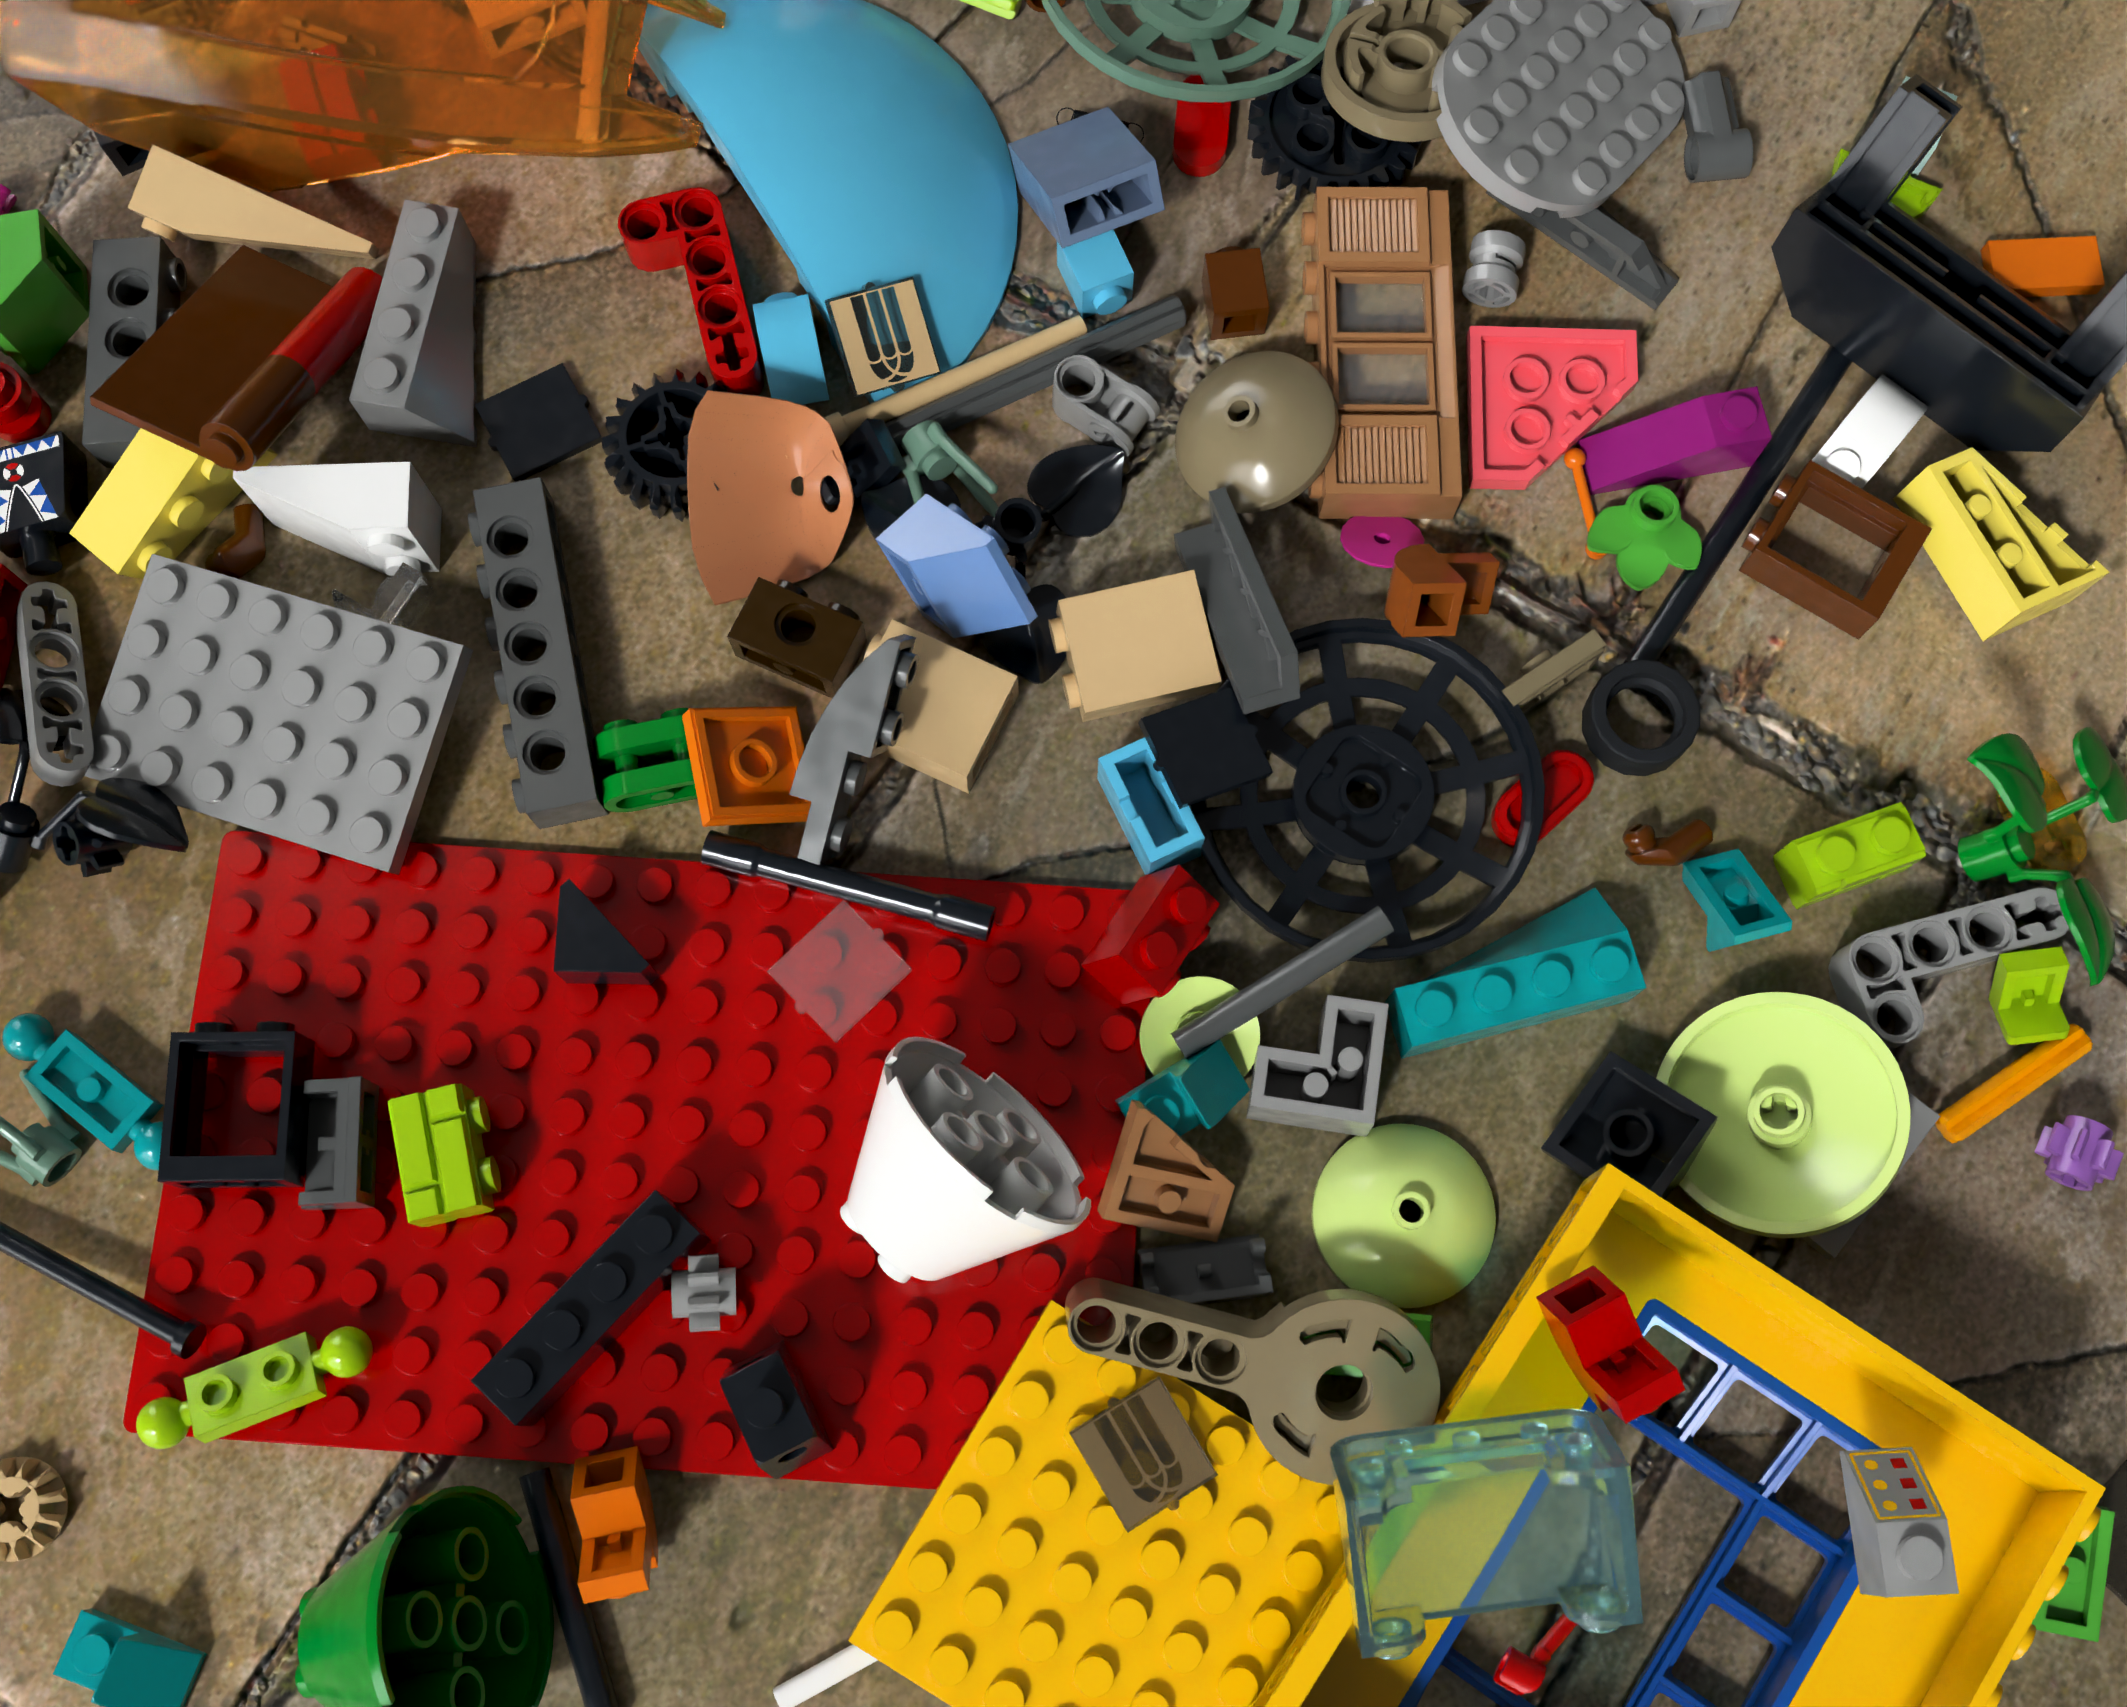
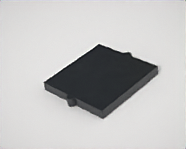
[474,363,602,482]
[1138,687,1273,809]

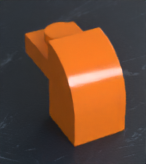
[570,1446,658,1604]

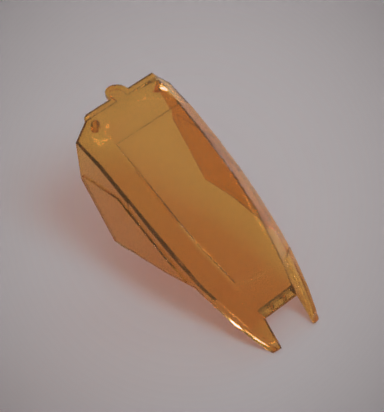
[0,0,726,192]

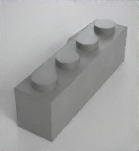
[349,200,477,447]

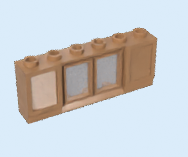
[1301,187,1462,519]

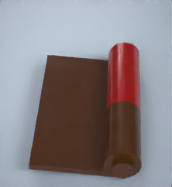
[90,245,383,471]

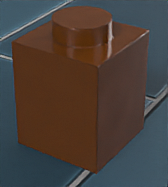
[1201,246,1270,340]

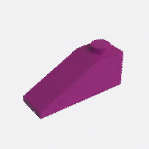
[1577,386,1772,495]

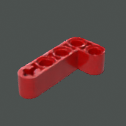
[618,187,764,396]

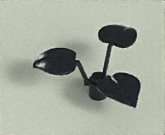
[861,445,1125,684]
[0,688,189,873]

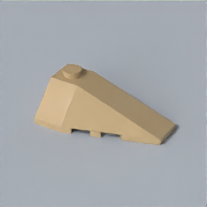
[128,144,379,259]

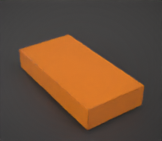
[1980,236,2105,298]

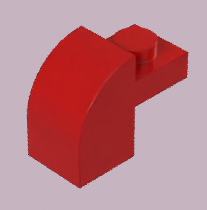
[1536,1265,1686,1424]

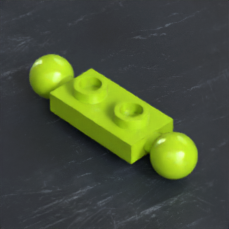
[136,1326,373,1449]

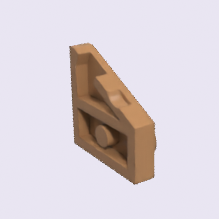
[1097,1100,1235,1242]

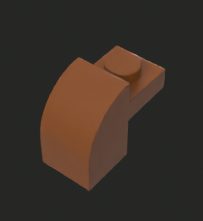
[1384,544,1500,637]

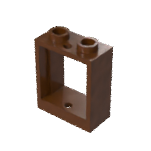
[1739,460,1932,640]

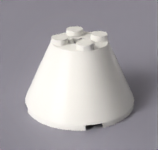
[840,1037,1091,1283]

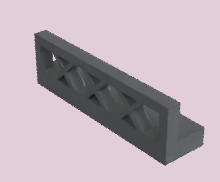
[1174,487,1300,714]

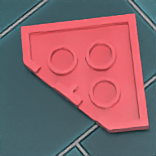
[1466,326,1638,490]

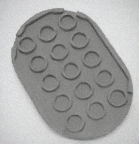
[1432,0,1685,218]

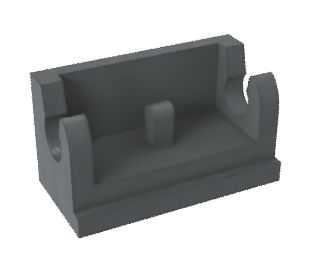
[298,1076,379,1210]
[1138,1234,1273,1305]

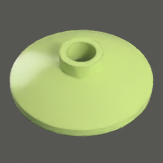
[1139,976,1260,1078]

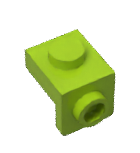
[1989,946,2070,1045]

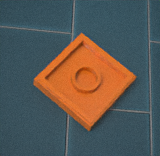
[682,706,811,827]

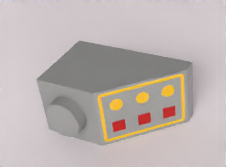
[1839,1447,1959,1598]

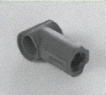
[1682,71,1753,183]

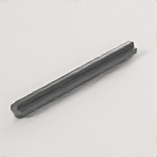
[885,296,1187,453]

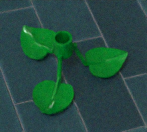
[1958,727,2127,987]

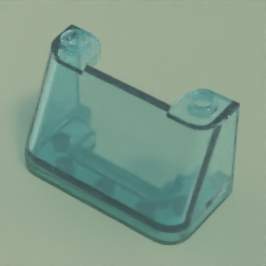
[1330,1409,1643,1660]

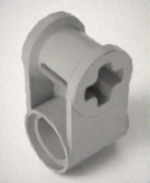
[1052,355,1160,458]

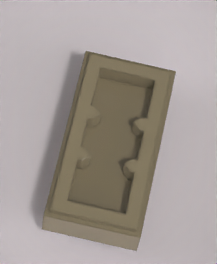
[1490,629,1607,715]

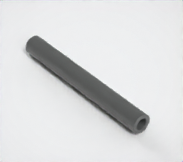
[1171,906,1394,1059]

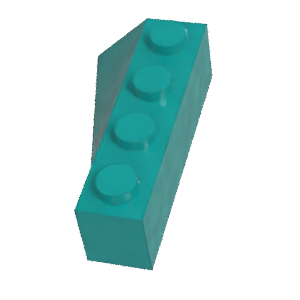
[1385,888,1647,1059]

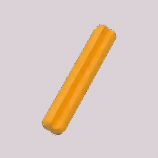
[1935,1023,2093,1143]

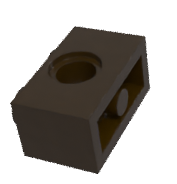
[727,577,867,698]

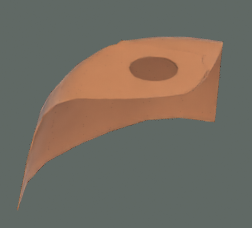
[687,390,854,606]

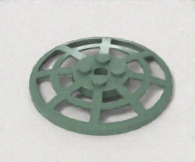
[1041,0,1351,103]

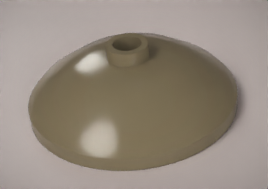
[1175,351,1339,513]

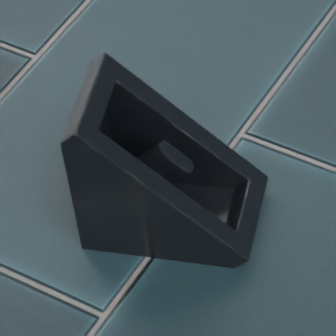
[554,879,660,985]

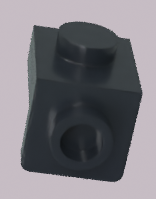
[821,418,906,505]

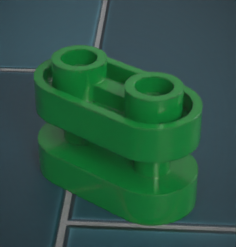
[593,708,697,812]

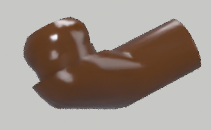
[205,504,266,579]

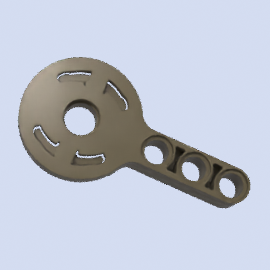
[1321,0,1472,142]
[1065,1278,1440,1485]

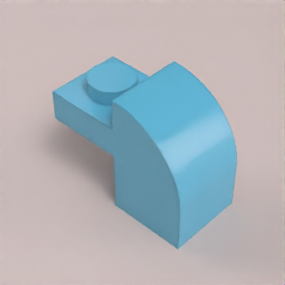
[752,292,829,405]

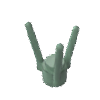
[901,420,999,517]
[0,1069,82,1187]

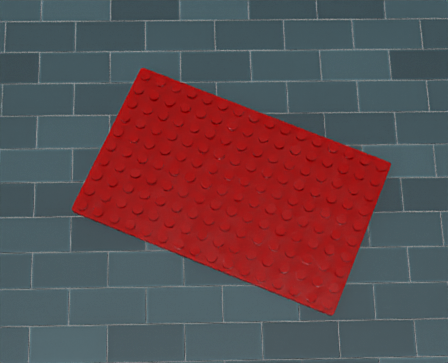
[123,831,1150,1490]

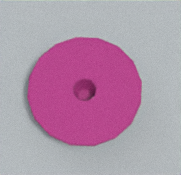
[1340,516,1425,568]

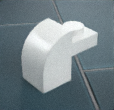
[1812,374,1929,489]

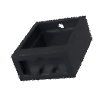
[158,1021,315,1188]

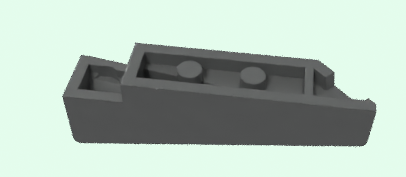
[1486,190,1679,310]

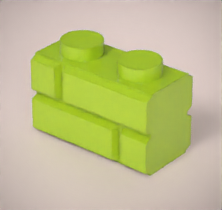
[1773,802,1926,910]
[387,1083,501,1227]

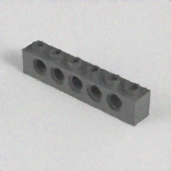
[468,477,608,829]

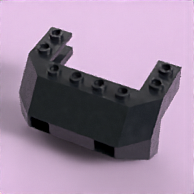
[1771,74,2127,452]

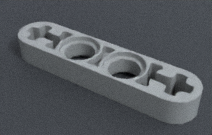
[15,581,94,787]

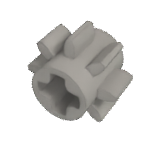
[671,1254,737,1332]

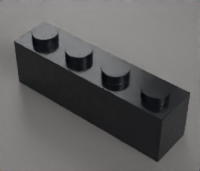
[471,1190,711,1426]

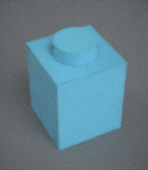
[1057,229,1134,319]

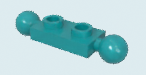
[2,1013,163,1171]

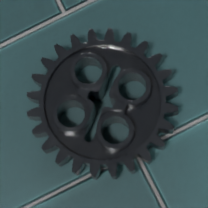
[1247,55,1422,201]

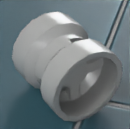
[1462,230,1526,308]

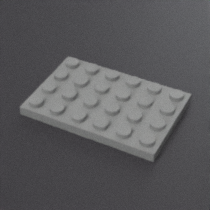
[85,554,473,875]

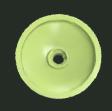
[1312,1123,1496,1309]

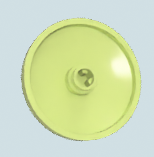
[1656,992,1911,1238]

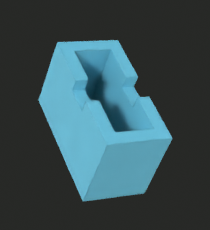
[1097,737,1205,875]

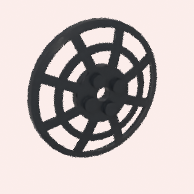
[1190,618,1545,963]

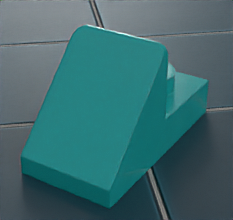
[1682,848,1792,952]
[1115,1039,1250,1136]
[53,1608,207,1707]

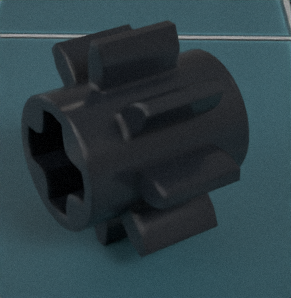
[53,812,133,877]

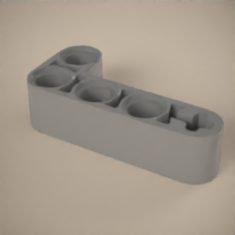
[1828,887,2069,1050]

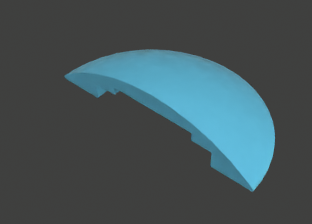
[619,0,1018,404]

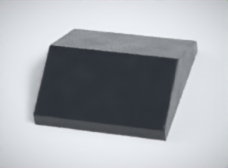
[1541,1051,1717,1199]

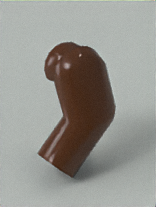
[1622,819,1713,866]

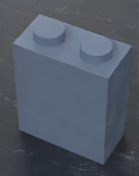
[1008,107,1165,249]

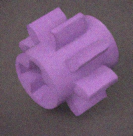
[2035,1115,2124,1191]

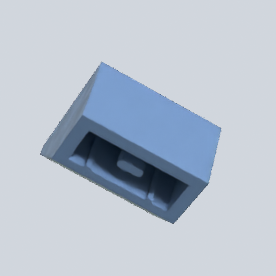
[875,493,1038,638]

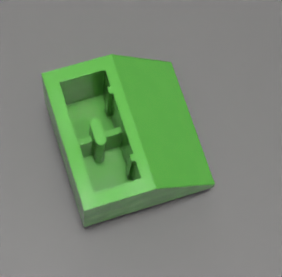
[0,209,90,375]

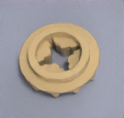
[0,1457,68,1562]

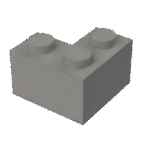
[1246,995,1389,1137]

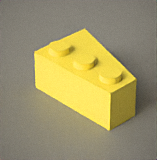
[69,428,278,579]
[1893,447,2110,641]

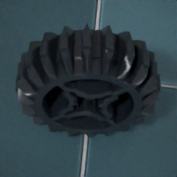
[602,369,735,522]

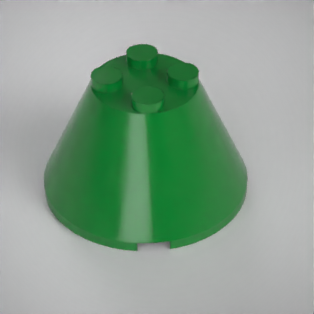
[295,1485,554,1707]

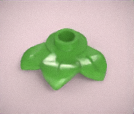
[1587,485,1702,591]

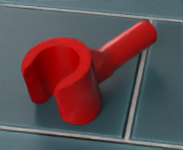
[1493,1611,1579,1695]

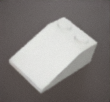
[233,462,442,579]

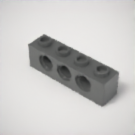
[82,236,187,468]

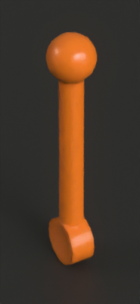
[1564,448,1606,560]

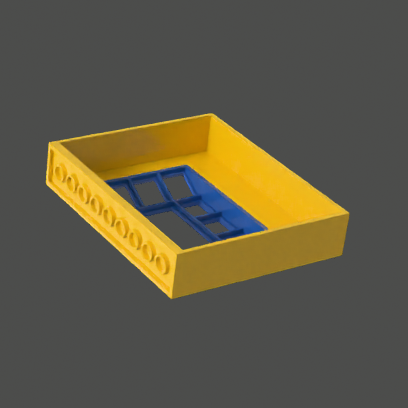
[1251,1163,2106,1707]

